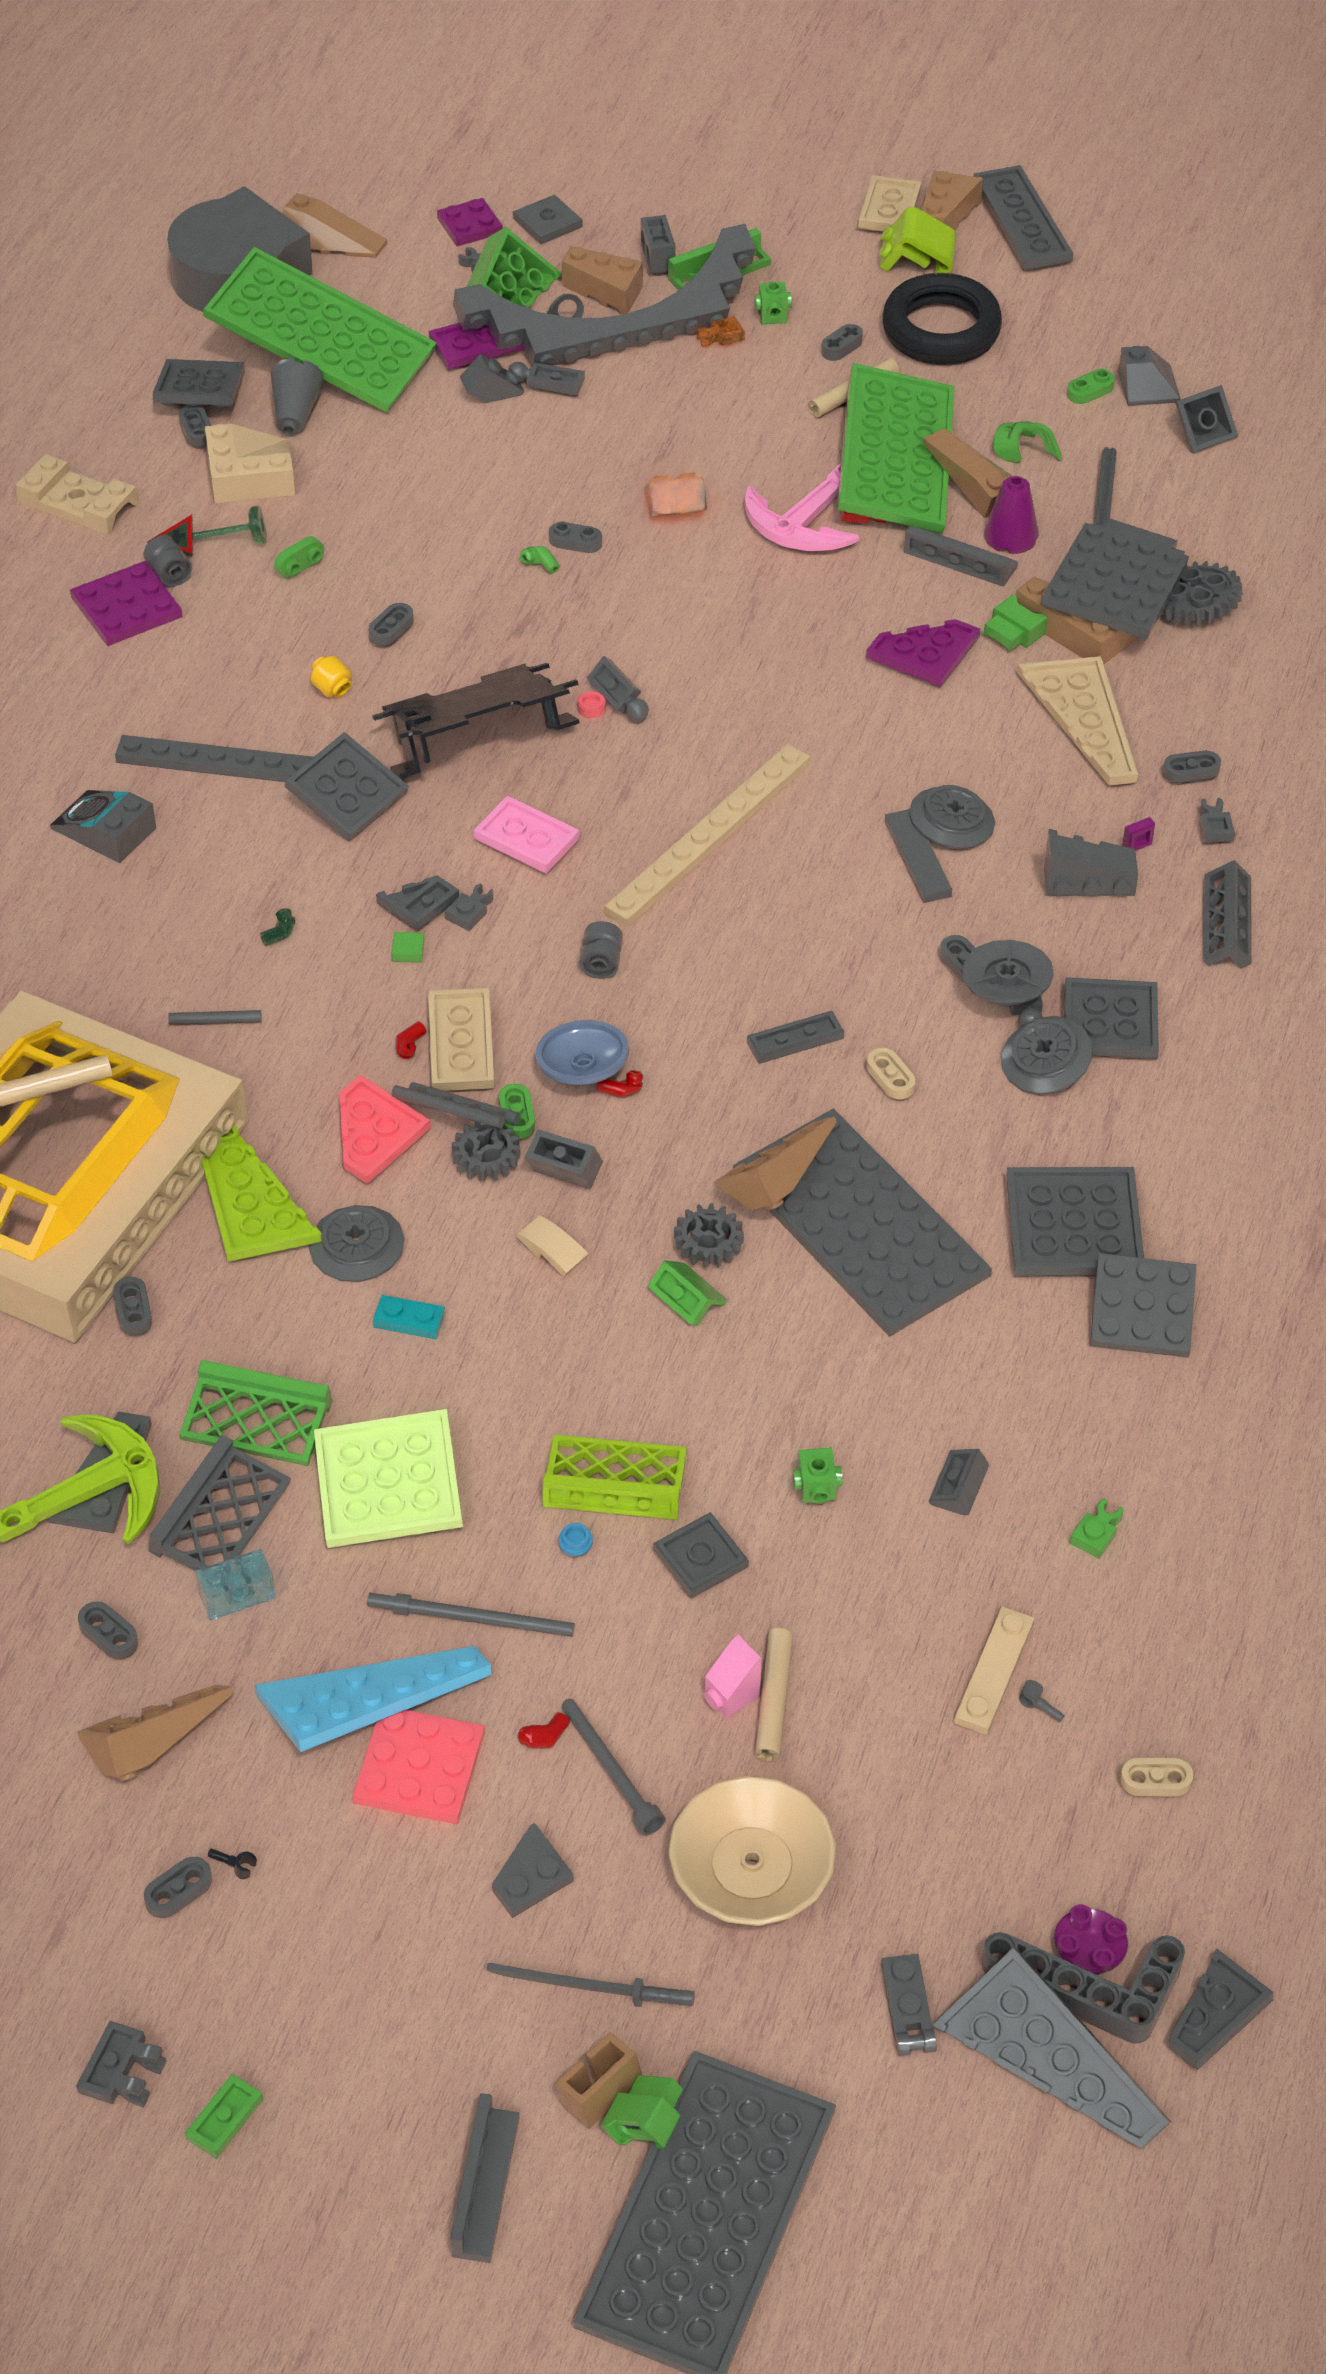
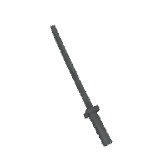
[486,1963,695,2007]

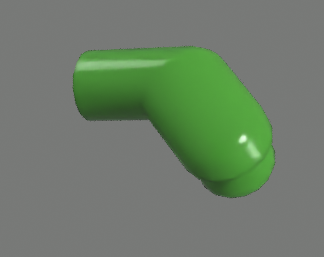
[520,546,560,574]

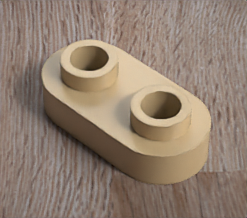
[867,1048,915,1099]
[1120,1758,1194,1797]

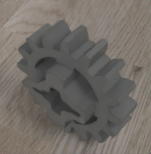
[452,1121,521,1181]
[674,1203,744,1268]

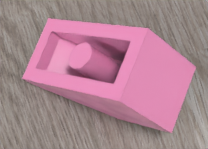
[704,1635,761,1719]

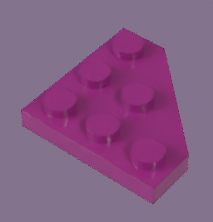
[866,619,980,687]

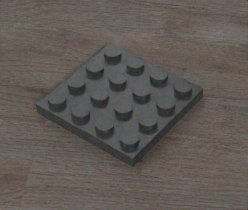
[1006,1167,1144,1276]

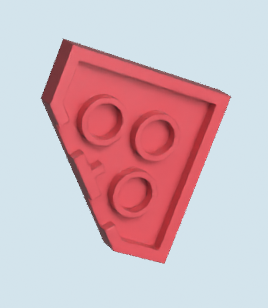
[339,1075,431,1184]

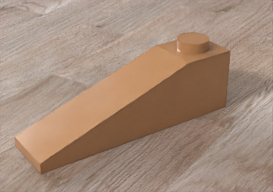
[282,193,387,258]
[922,428,1012,518]
[714,1116,837,1211]
[77,1685,234,1781]

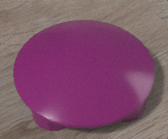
[1054,1904,1128,1974]

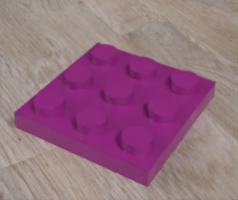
[70,561,183,646]

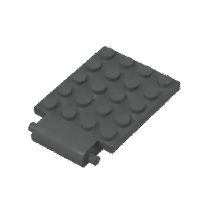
[1041,518,1189,639]

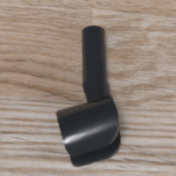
[208,1848,257,1880]

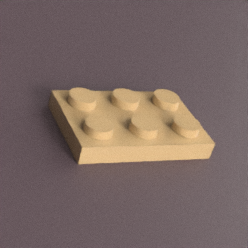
[858,175,922,231]

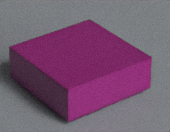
[1122,817,1155,851]

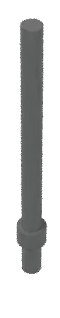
[367,1592,575,1637]

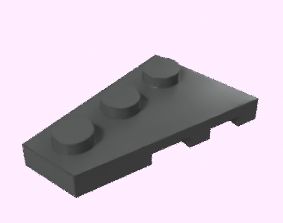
[1169,1949,1273,2070]

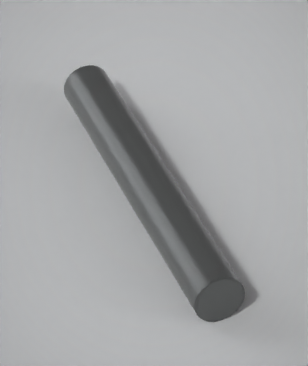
[168,1010,262,1025]

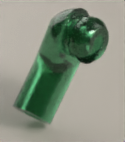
[260,908,296,946]

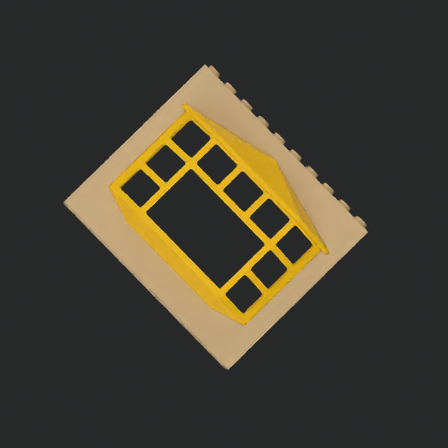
[0,991,249,1343]

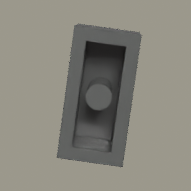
[525,1129,603,1189]

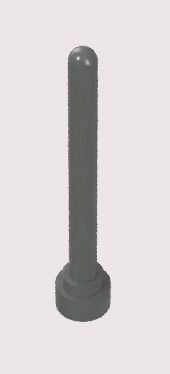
[562,1699,666,1836]

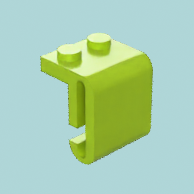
[879,207,956,274]

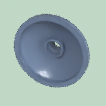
[536,1020,629,1086]

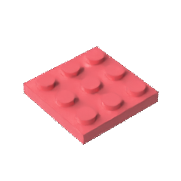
[353,1710,485,1825]

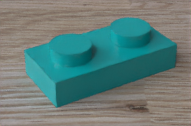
[373,1295,445,1340]

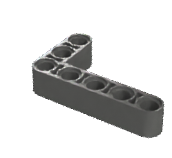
[981,1932,1185,2044]

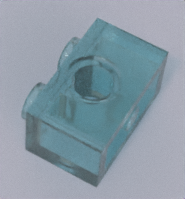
[195,1549,276,1621]

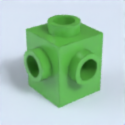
[754,282,792,325]
[793,1447,843,1503]

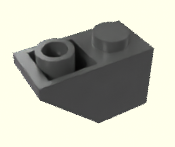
[460,354,525,403]

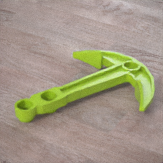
[0,1414,160,1544]

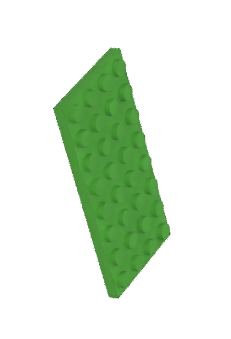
[203,247,437,413]
[837,363,955,533]

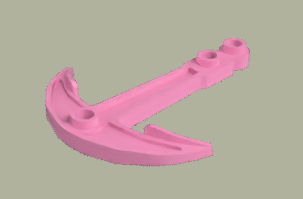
[745,464,859,551]

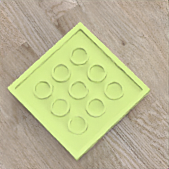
[314,1409,463,1548]

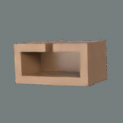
[555,2032,642,2129]

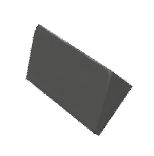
[929,1449,989,1515]

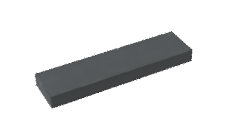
[885,809,952,903]

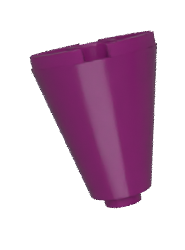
[984,476,1039,554]

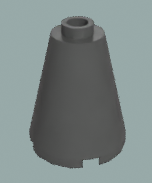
[271,358,323,435]

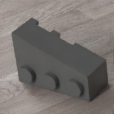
[1044,829,1138,896]

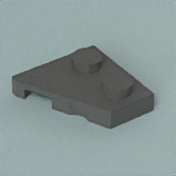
[376,875,459,930]
[492,1823,574,1918]

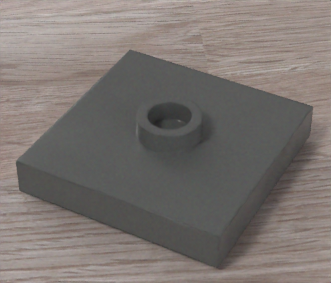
[513,194,583,244]
[653,1512,749,1598]

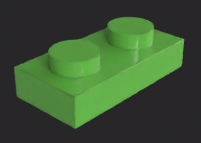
[185,2074,264,2159]

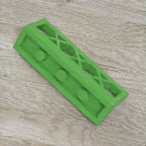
[668,228,771,290]

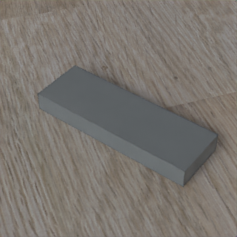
[747,1011,844,1064]

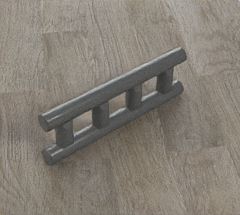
[392,1082,521,1129]

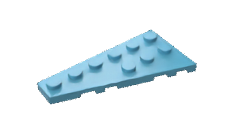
[255,1646,492,1752]

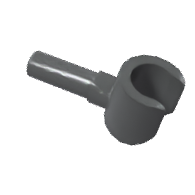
[1020,1680,1065,1722]

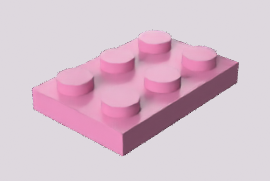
[473,796,580,874]

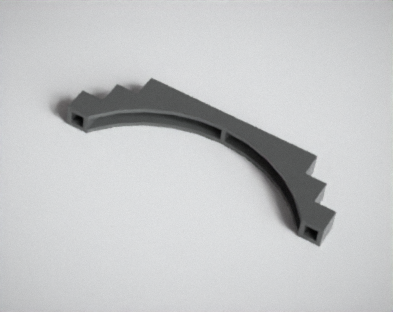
[453,224,756,366]

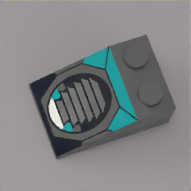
[50,790,156,863]

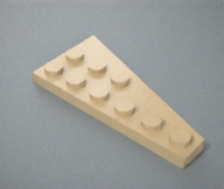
[1017,656,1138,786]

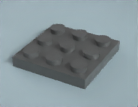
[153,359,245,408]
[284,732,409,841]
[1065,977,1159,1059]
[1090,1253,1196,1358]

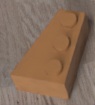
[921,171,983,230]
[562,246,643,315]

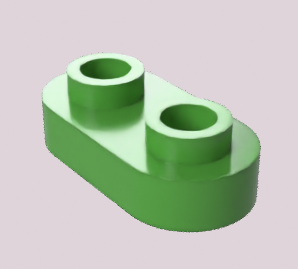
[1067,369,1115,404]
[274,536,324,578]
[499,1084,535,1139]

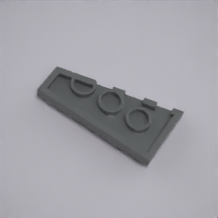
[47,1412,152,1534]

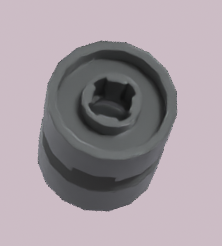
[143,535,193,587]
[580,921,623,979]

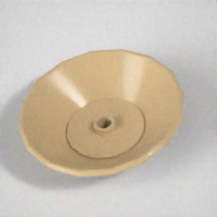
[668,1776,837,1926]

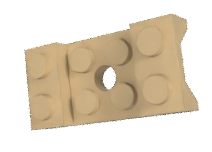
[15,454,138,535]

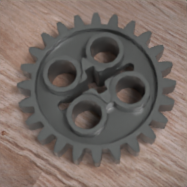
[1160,561,1243,625]

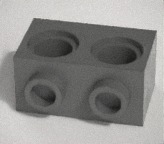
[641,215,676,274]

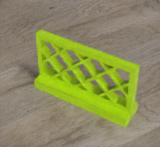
[543,1434,687,1520]

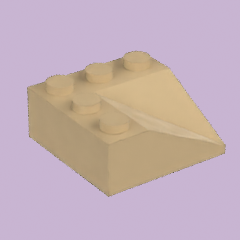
[205,424,295,504]

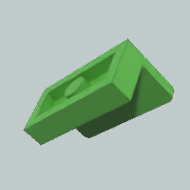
[647,1260,727,1326]

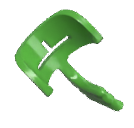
[993,421,1062,463]

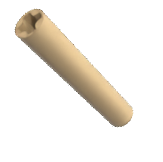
[808,358,899,418]
[0,1055,113,1107]
[755,1628,793,1762]

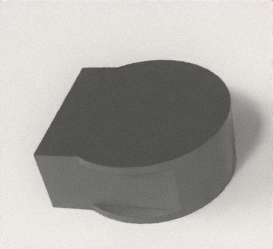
[167,186,313,312]

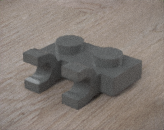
[76,2021,167,2108]

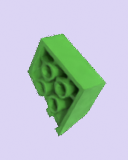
[467,227,562,308]

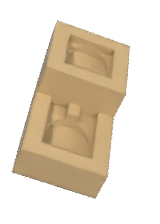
[516,1215,589,1277]

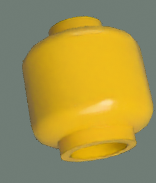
[310,656,352,698]

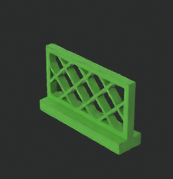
[179,1360,333,1466]

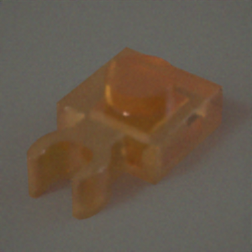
[697,316,745,347]

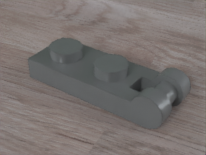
[881,1954,937,2056]

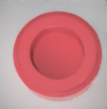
[577,691,606,718]

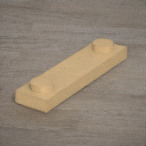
[954,1607,1035,1735]

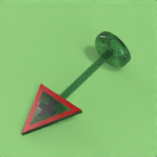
[147,505,267,556]

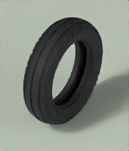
[883,273,1002,365]

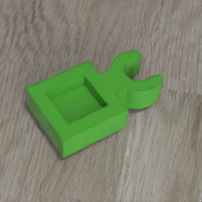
[1070,1498,1123,1559]

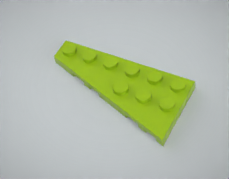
[202,1125,322,1262]

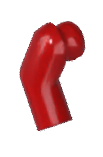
[395,1021,427,1059]
[597,1070,643,1098]
[518,1712,570,1748]

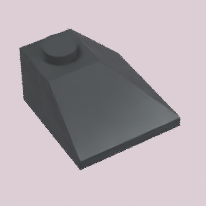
[1118,346,1180,406]
[1175,385,1238,453]

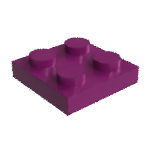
[437,198,503,247]

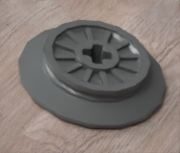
[909,785,995,848]
[962,940,1054,1006]
[1002,1016,1092,1095]
[308,1205,405,1282]

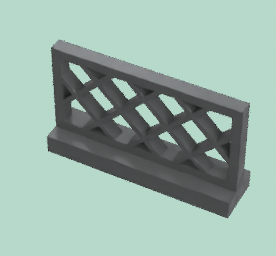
[148,1435,291,1584]

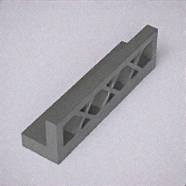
[904,526,1018,587]
[1204,860,1252,969]
[450,2093,520,2263]

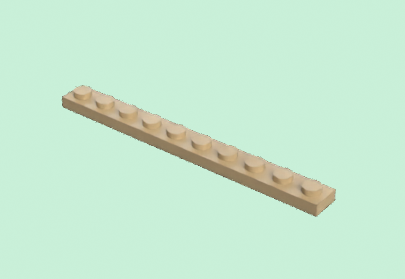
[604,744,811,928]

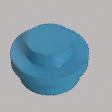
[559,1523,593,1556]

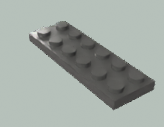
[973,165,1073,270]

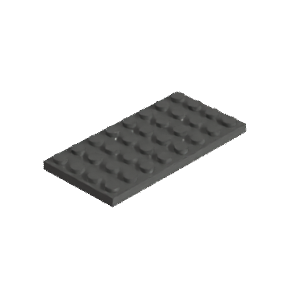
[733,1108,992,1337]
[574,2051,836,2374]

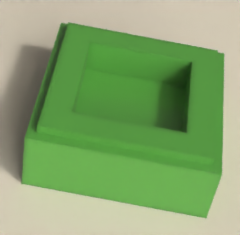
[391,932,425,962]

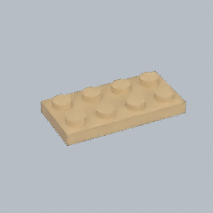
[428,988,495,1091]

